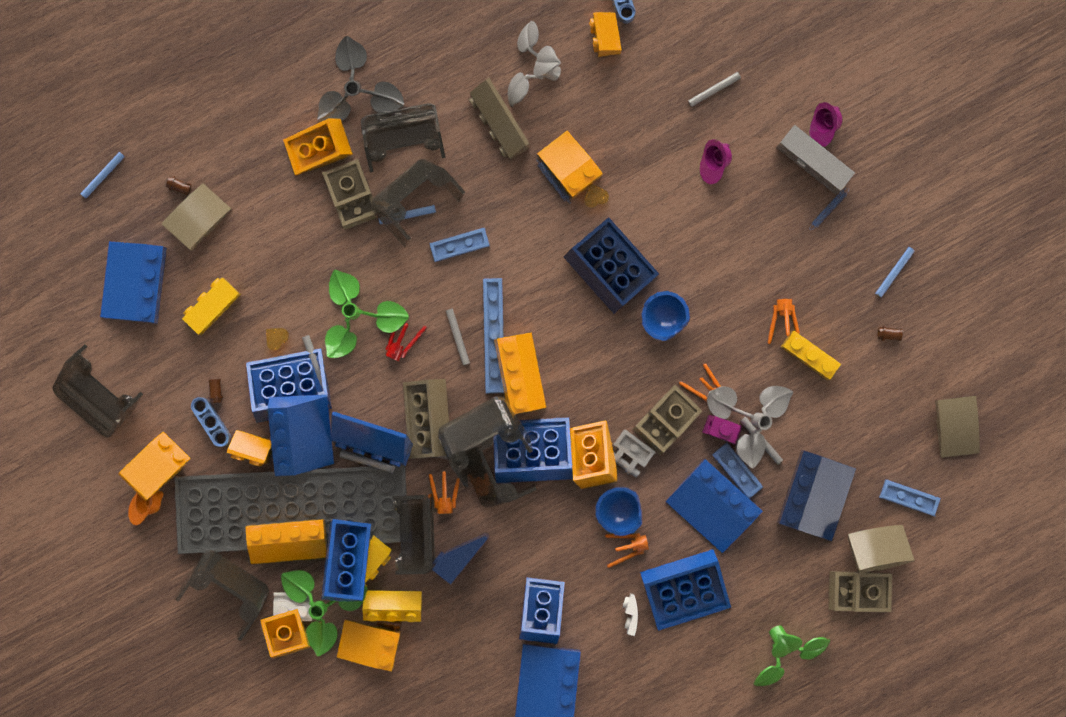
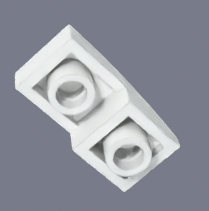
[622,593,638,636]

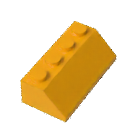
[494,332,546,415]
[245,519,327,564]

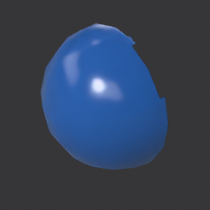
[642,291,690,341]
[596,487,642,536]

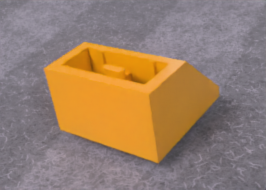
[589,12,622,57]
[227,430,272,466]

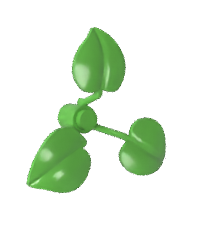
[325,270,409,358]
[281,570,367,656]
[753,625,830,686]

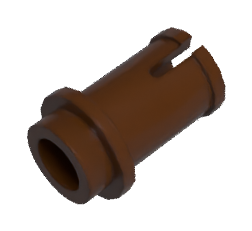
[166,176,192,195]
[877,326,903,341]
[208,379,223,403]
[377,621,402,631]

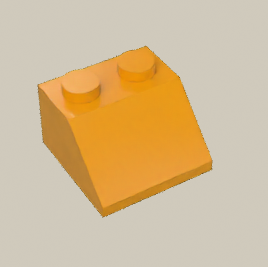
[260,609,310,659]

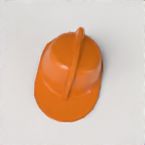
[128,491,164,525]

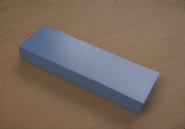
[429,228,490,262]
[712,442,763,499]
[879,479,941,516]

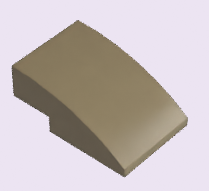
[322,159,380,230]
[162,184,231,250]
[633,385,702,455]
[935,396,980,458]
[847,525,915,574]
[829,571,892,612]

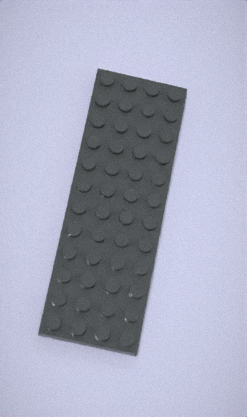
[174,465,409,554]

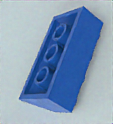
[321,519,371,602]

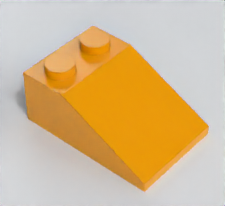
[283,118,353,175]
[537,131,603,199]
[570,421,617,489]
[118,432,190,501]
[337,619,401,672]

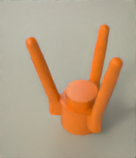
[768,299,800,344]
[679,364,721,402]
[429,471,460,514]
[605,533,649,568]

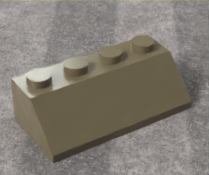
[469,78,529,160]
[403,379,452,459]

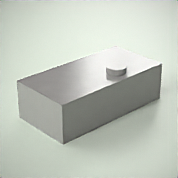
[776,125,855,195]

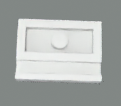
[273,592,313,621]

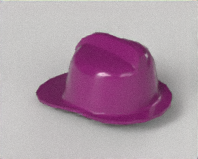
[809,102,843,147]
[700,139,732,184]

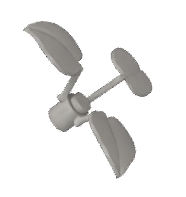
[508,21,561,107]
[707,386,793,468]

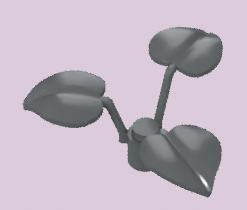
[317,36,404,122]

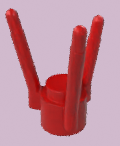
[385,323,427,361]

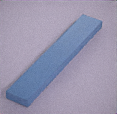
[483,278,504,394]

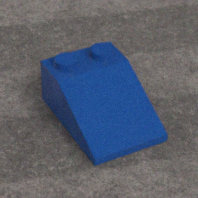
[519,577,565,644]

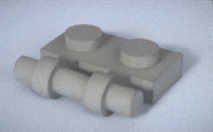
[613,429,655,478]

